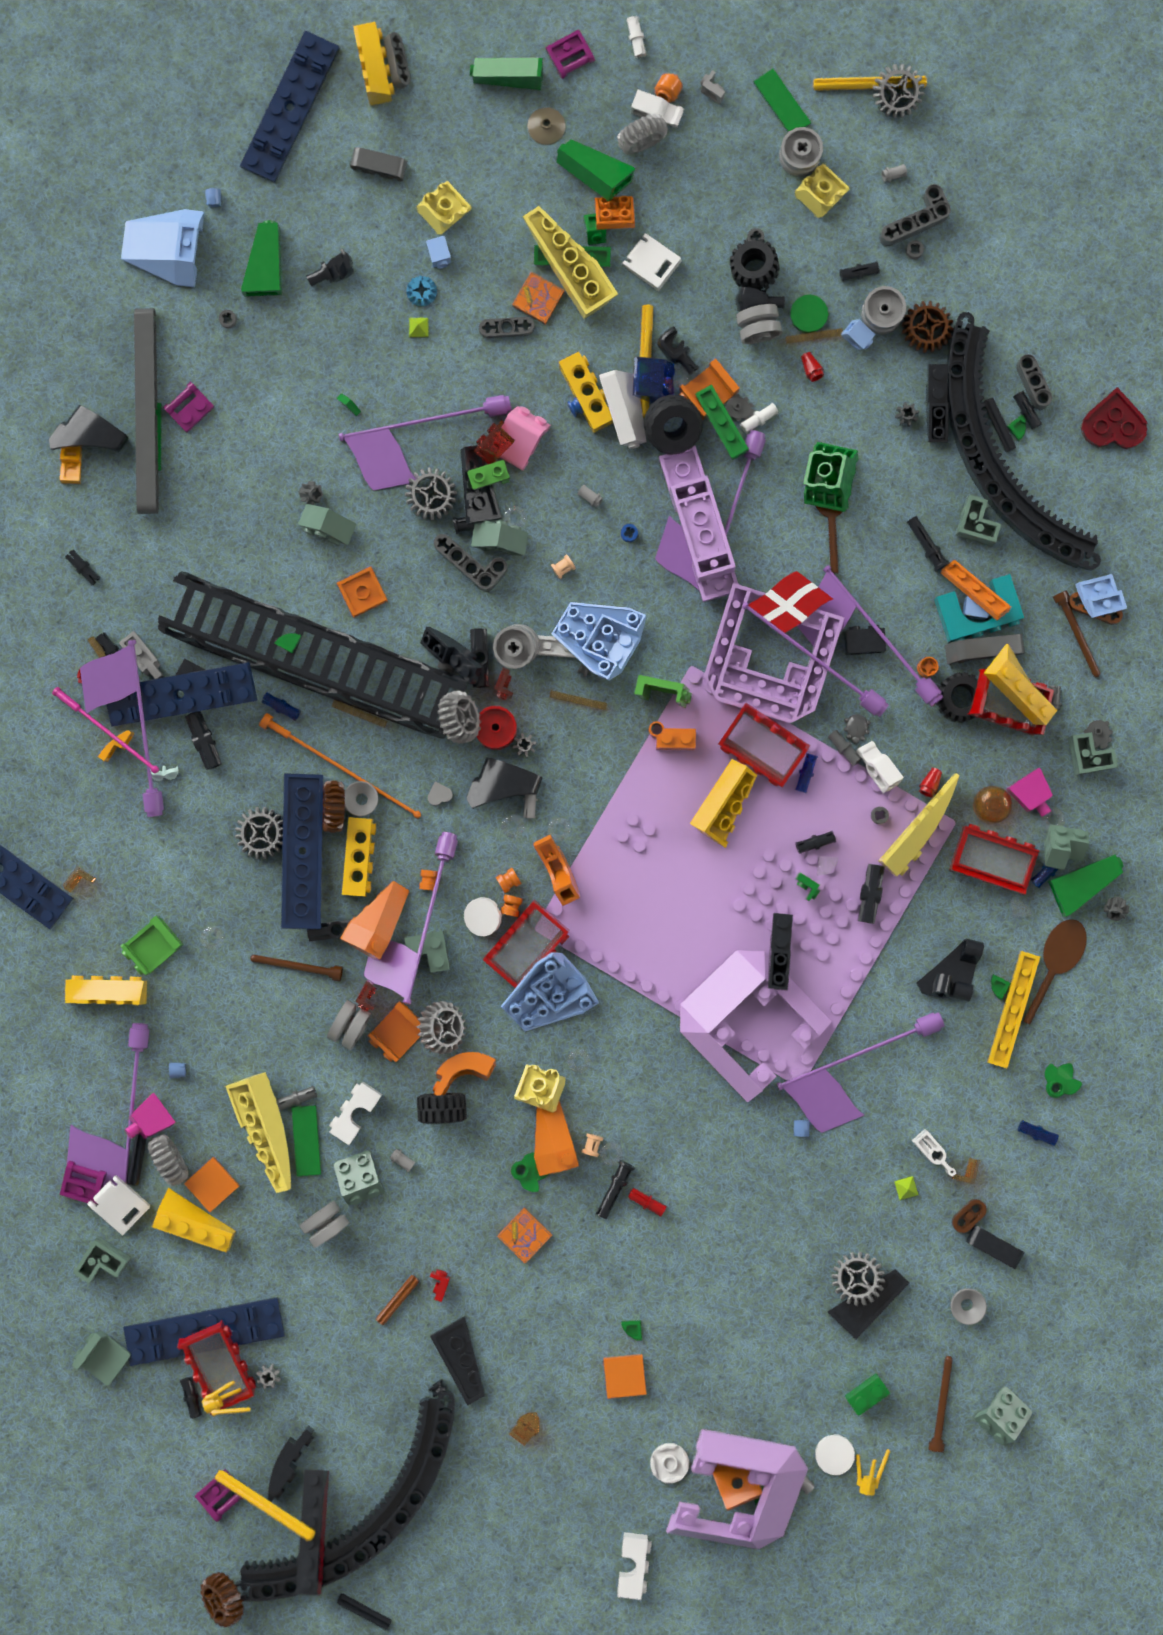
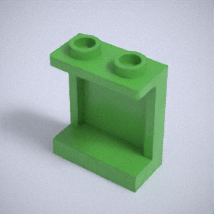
[634,675,692,708]
[121,915,184,976]

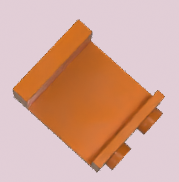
[679,358,740,420]
[368,1001,421,1062]

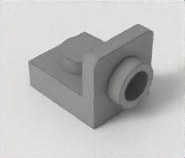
[700,70,725,104]

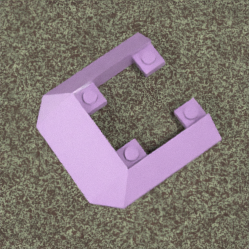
[704,583,845,723]
[680,950,832,1103]
[666,1429,808,1549]

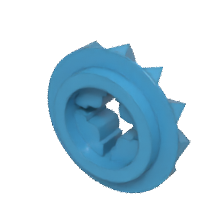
[406,275,437,306]

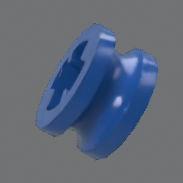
[567,397,583,417]
[621,524,638,542]

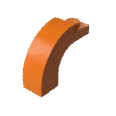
[533,834,580,906]
[433,1052,496,1095]

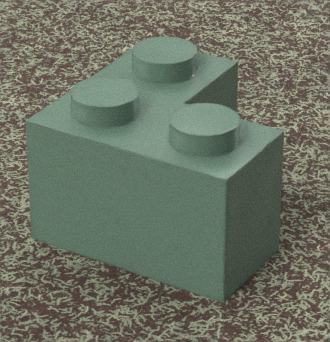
[955,495,1001,546]
[298,504,357,546]
[471,521,528,555]
[1068,732,1118,775]
[1044,824,1089,870]
[404,931,451,973]
[73,1237,131,1284]

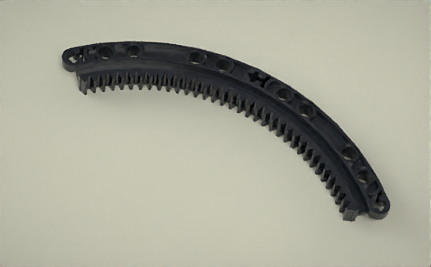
[947,312,1101,571]
[234,1390,455,1602]

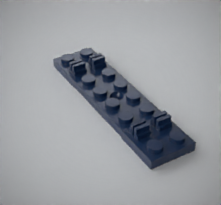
[240,30,340,183]
[106,662,258,727]
[281,773,323,930]
[0,845,74,929]
[123,1297,285,1366]

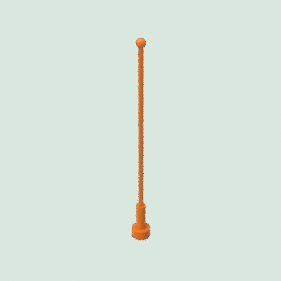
[259,713,421,818]

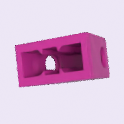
[1006,768,1053,817]
[125,1093,176,1139]

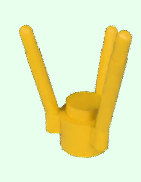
[202,1381,251,1416]
[856,1449,890,1496]

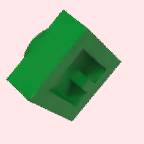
[584,213,606,245]
[795,872,820,901]

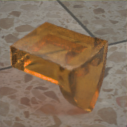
[63,866,96,893]
[952,1158,980,1184]
[509,1412,540,1446]

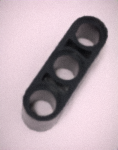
[966,1225,1025,1270]

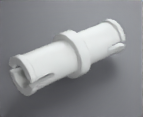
[627,16,647,58]
[740,403,779,434]

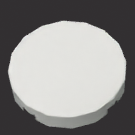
[464,897,502,936]
[815,1435,855,1475]
[650,1443,689,1483]

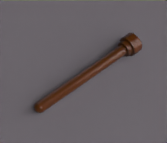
[1052,590,1100,678]
[250,955,343,982]
[928,1356,953,1452]

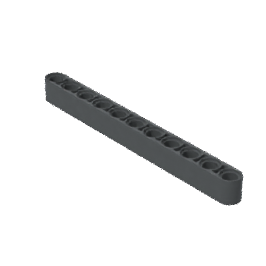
[134,308,159,514]

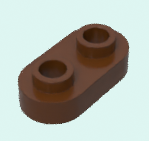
[952,1199,987,1233]

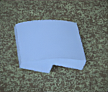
[1075,574,1127,618]

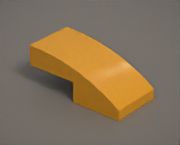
[60,447,82,484]
[98,730,134,762]

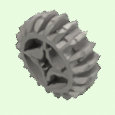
[873,64,924,118]
[617,114,668,155]
[405,468,457,520]
[437,691,481,744]
[235,807,283,859]
[417,1001,467,1054]
[148,1134,188,1186]
[832,1252,885,1306]

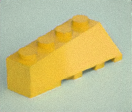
[353,21,395,106]
[983,644,1057,725]
[690,759,757,848]
[65,975,147,1005]
[152,1188,236,1252]

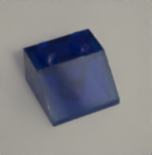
[633,357,675,403]

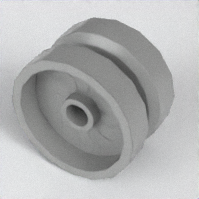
[779,127,823,177]
[861,286,906,335]
[736,304,783,344]
[493,624,540,669]
[327,1000,372,1051]
[299,1200,350,1248]

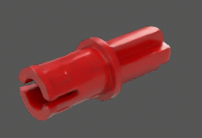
[628,1188,667,1217]

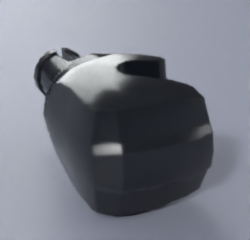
[306,249,354,287]
[735,286,785,312]
[657,326,699,375]

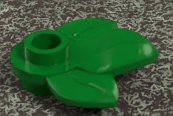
[1044,1063,1082,1098]
[511,1153,549,1192]

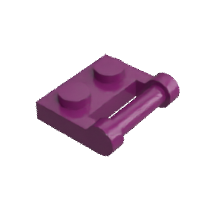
[546,29,595,79]
[163,381,214,433]
[60,1160,107,1205]
[194,1468,244,1522]

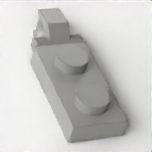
[119,631,164,679]

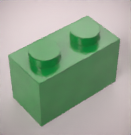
[845,1373,891,1416]

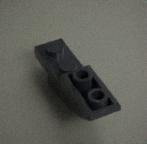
[926,364,949,442]
[420,627,483,684]
[768,913,793,991]
[268,1425,314,1502]

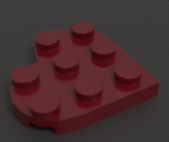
[1080,387,1147,449]

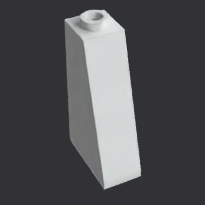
[599,370,647,449]

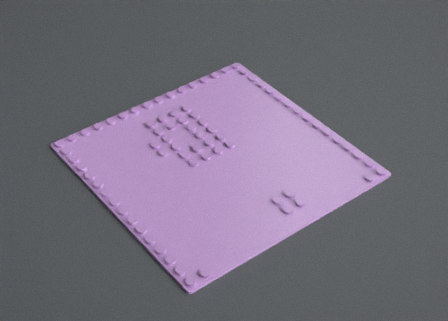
[535,666,955,1081]

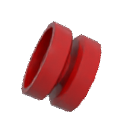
[477,706,517,750]

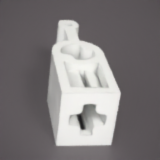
[631,90,684,128]
[856,741,904,794]
[912,1129,956,1177]

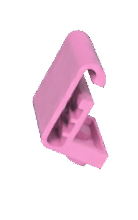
[490,406,550,471]

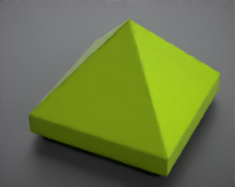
[409,318,428,337]
[894,1176,918,1200]

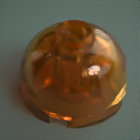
[973,785,1012,824]

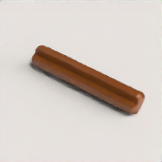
[376,1275,419,1325]

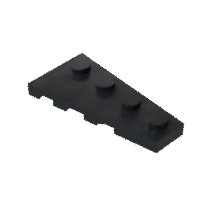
[461,445,502,525]
[827,1269,909,1340]
[430,1316,485,1406]

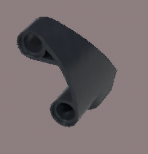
[49,405,129,452]
[466,757,543,809]
[916,938,984,1002]

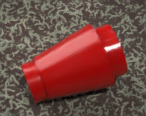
[801,352,824,382]
[919,768,942,798]

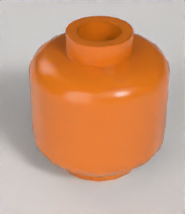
[655,73,682,103]

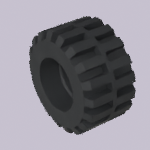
[730,238,780,290]
[936,672,988,723]
[417,1093,467,1124]

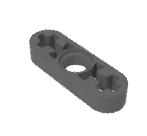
[384,32,411,89]
[479,317,534,338]

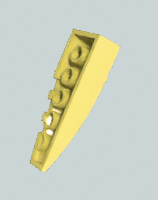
[523,206,618,319]
[878,773,960,876]
[225,1072,291,1193]

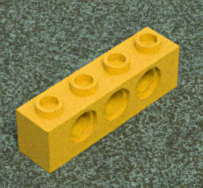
[558,352,613,433]
[342,817,376,897]

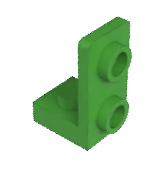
[468,460,510,490]

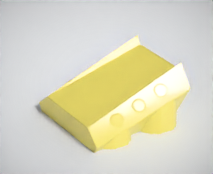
[795,163,849,217]
[416,181,472,234]
[514,1064,566,1112]

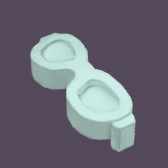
[151,766,179,781]

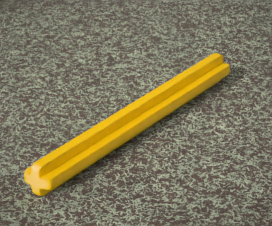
[813,76,927,90]
[639,304,653,418]
[215,1470,315,1541]

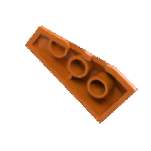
[340,881,409,960]
[534,1101,579,1176]

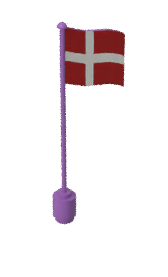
[742,571,889,717]

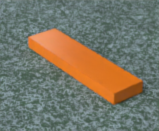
[941,560,1011,620]

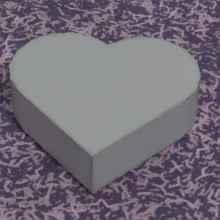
[428,782,453,806]

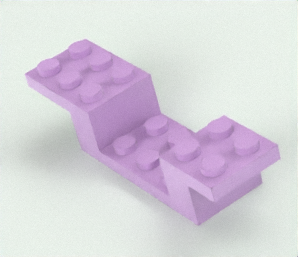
[659,445,739,602]

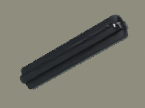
[983,398,1016,452]
[127,1133,147,1186]
[337,1593,392,1630]

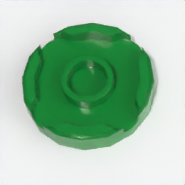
[790,294,828,333]

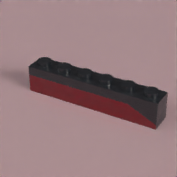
[296,1470,329,1595]

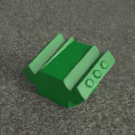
[803,442,859,512]

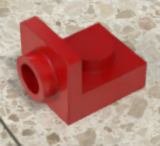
[430,1269,451,1302]

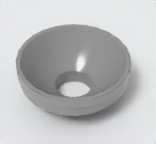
[345,781,378,816]
[950,1288,987,1325]

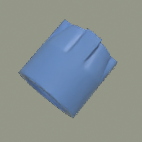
[205,188,221,207]
[169,1063,186,1079]
[794,1120,810,1137]

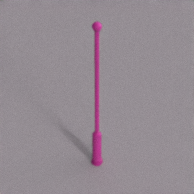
[52,687,159,773]

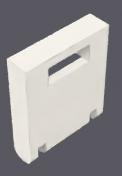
[622,233,681,291]
[88,1175,150,1236]

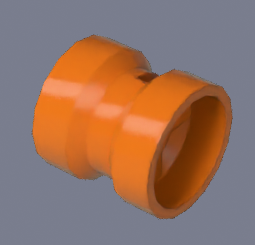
[917,657,939,678]
[496,868,522,893]
[419,870,438,891]
[500,894,523,918]

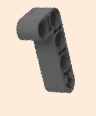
[879,184,951,247]
[434,534,508,592]
[945,634,1025,665]

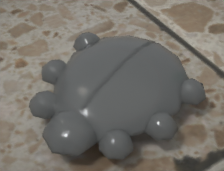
[726,394,755,421]
[843,714,871,744]
[1084,720,1113,749]

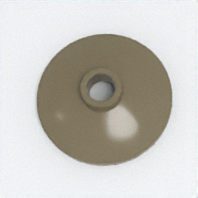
[528,107,565,145]

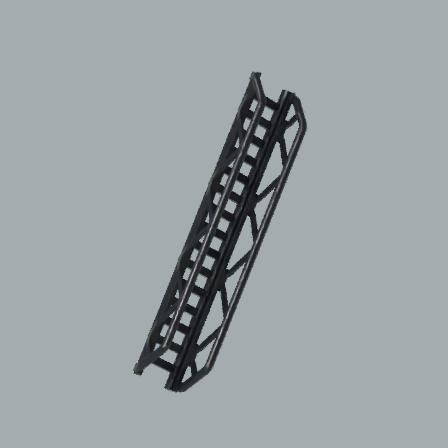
[158,571,467,739]

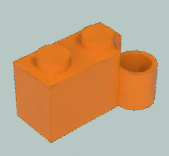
[648,721,696,750]

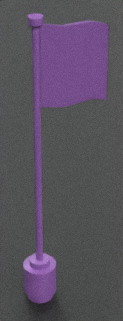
[339,395,512,491]
[655,430,766,598]
[797,565,943,707]
[80,640,164,817]
[364,832,458,1004]
[776,1012,945,1133]
[67,1023,150,1187]

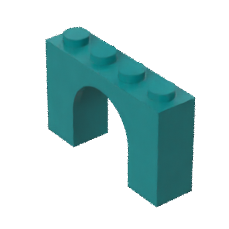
[934,574,1024,643]

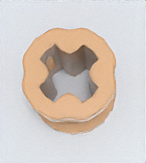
[551,554,576,579]
[582,1133,603,1157]

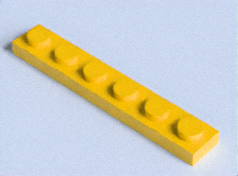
[987,951,1040,1068]

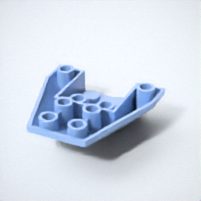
[121,209,204,287]
[552,602,646,680]
[501,952,599,1031]

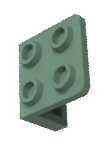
[334,1150,385,1206]
[72,1331,131,1385]
[974,1386,1032,1446]

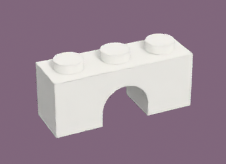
[329,1082,383,1145]
[617,1532,651,1600]

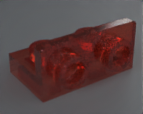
[474,420,515,464]
[494,667,513,701]
[355,980,377,1012]

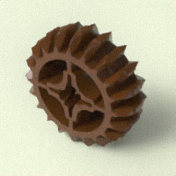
[901,301,954,353]
[322,780,345,833]
[201,1572,244,1628]

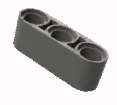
[350,147,408,181]
[1016,354,1052,410]

